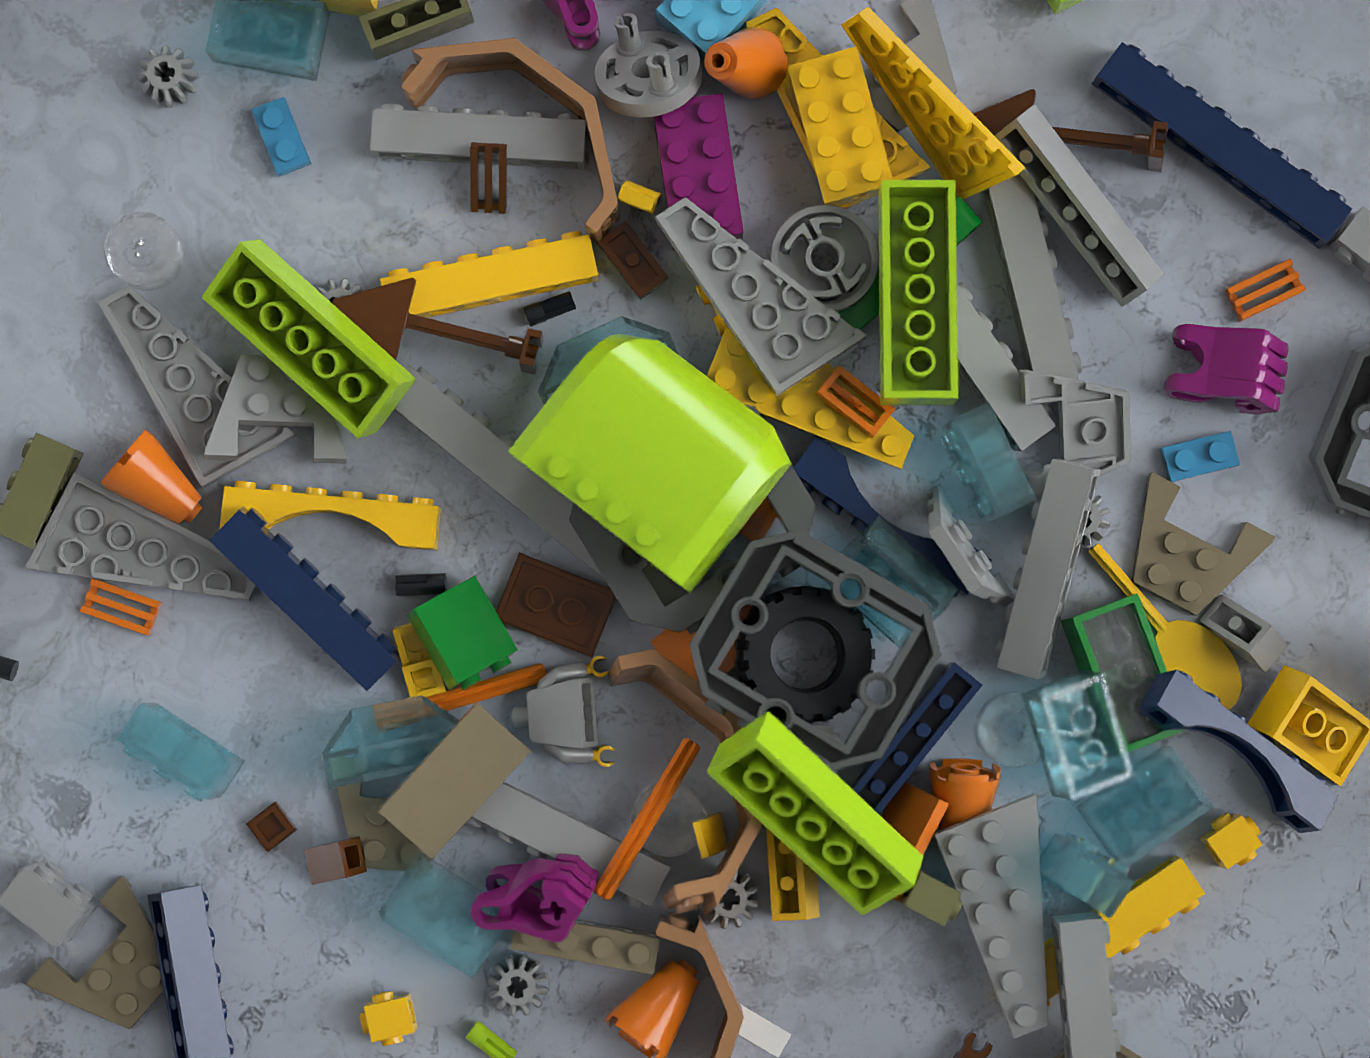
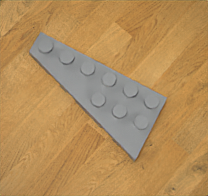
[655,197,867,397]
[98,285,297,488]
[25,473,257,601]
[934,793,1048,1039]

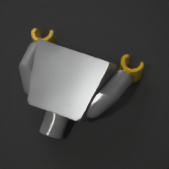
[512,656,615,767]

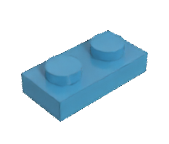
[251,97,312,177]
[1160,431,1240,482]

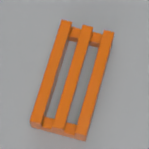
[1225,258,1306,322]
[815,365,895,439]
[80,578,162,636]

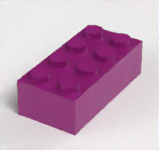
[653,93,744,250]

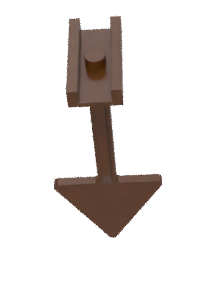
[973,89,1169,172]
[332,278,543,375]

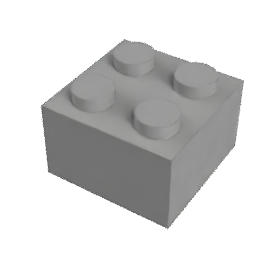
[0,861,98,947]

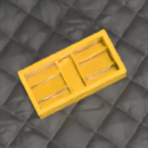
[788,46,893,207]

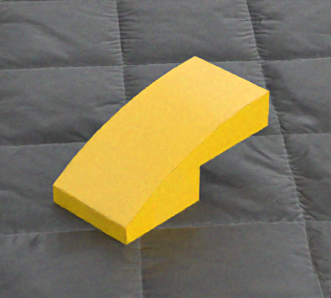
[617,180,662,214]
[392,623,446,701]
[692,812,730,859]

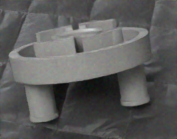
[595,13,702,118]
[770,205,879,312]

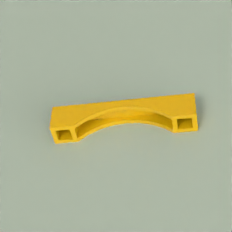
[220,481,442,551]

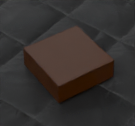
[246,801,298,852]

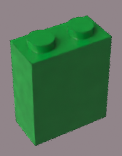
[407,576,518,690]

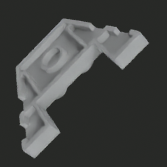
[823,0,957,133]
[204,355,347,464]
[1020,370,1131,507]
[927,484,1015,607]

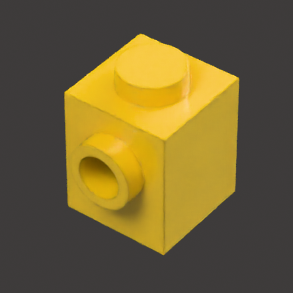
[1199,812,1263,870]
[360,991,418,1046]

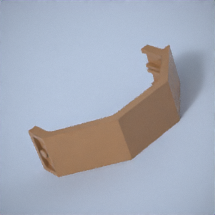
[401,38,620,245]
[608,649,763,916]
[655,911,744,1058]

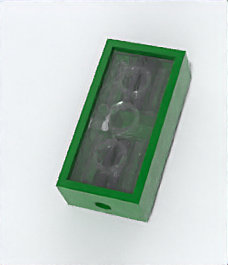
[1060,593,1186,755]

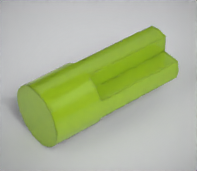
[465,1020,517,1058]

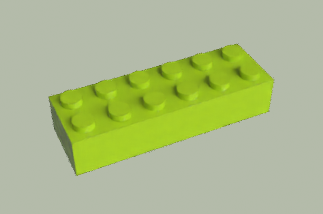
[878,180,958,405]
[202,239,416,439]
[707,711,924,916]

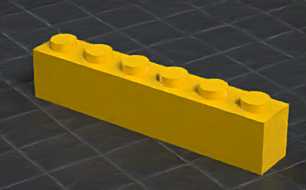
[380,231,599,318]
[1044,855,1205,1007]

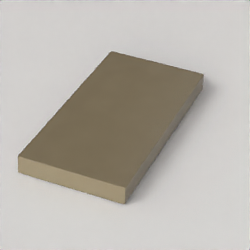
[378,702,531,859]

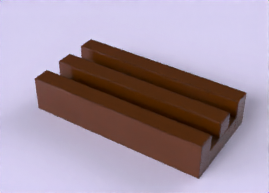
[470,142,507,214]

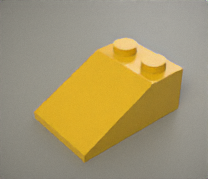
[1248,665,1370,786]

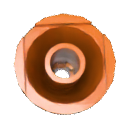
[704,27,788,99]
[100,429,203,525]
[929,758,1001,830]
[604,959,699,1058]

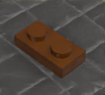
[597,221,668,300]

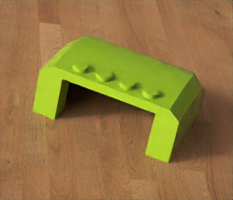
[508,334,791,594]

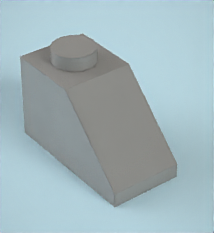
[1199,594,1288,673]

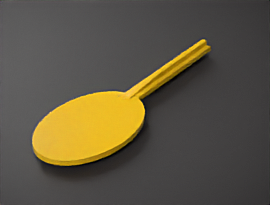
[1088,543,1242,710]

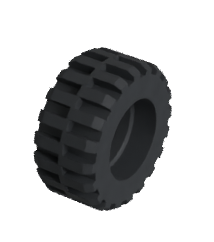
[734,586,875,724]

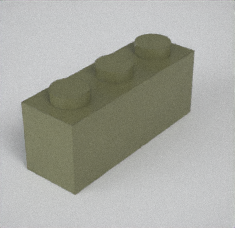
[359,0,474,60]
[0,433,84,549]
[899,869,963,926]

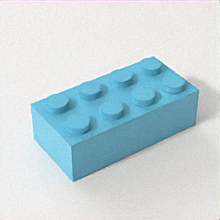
[656,0,768,62]

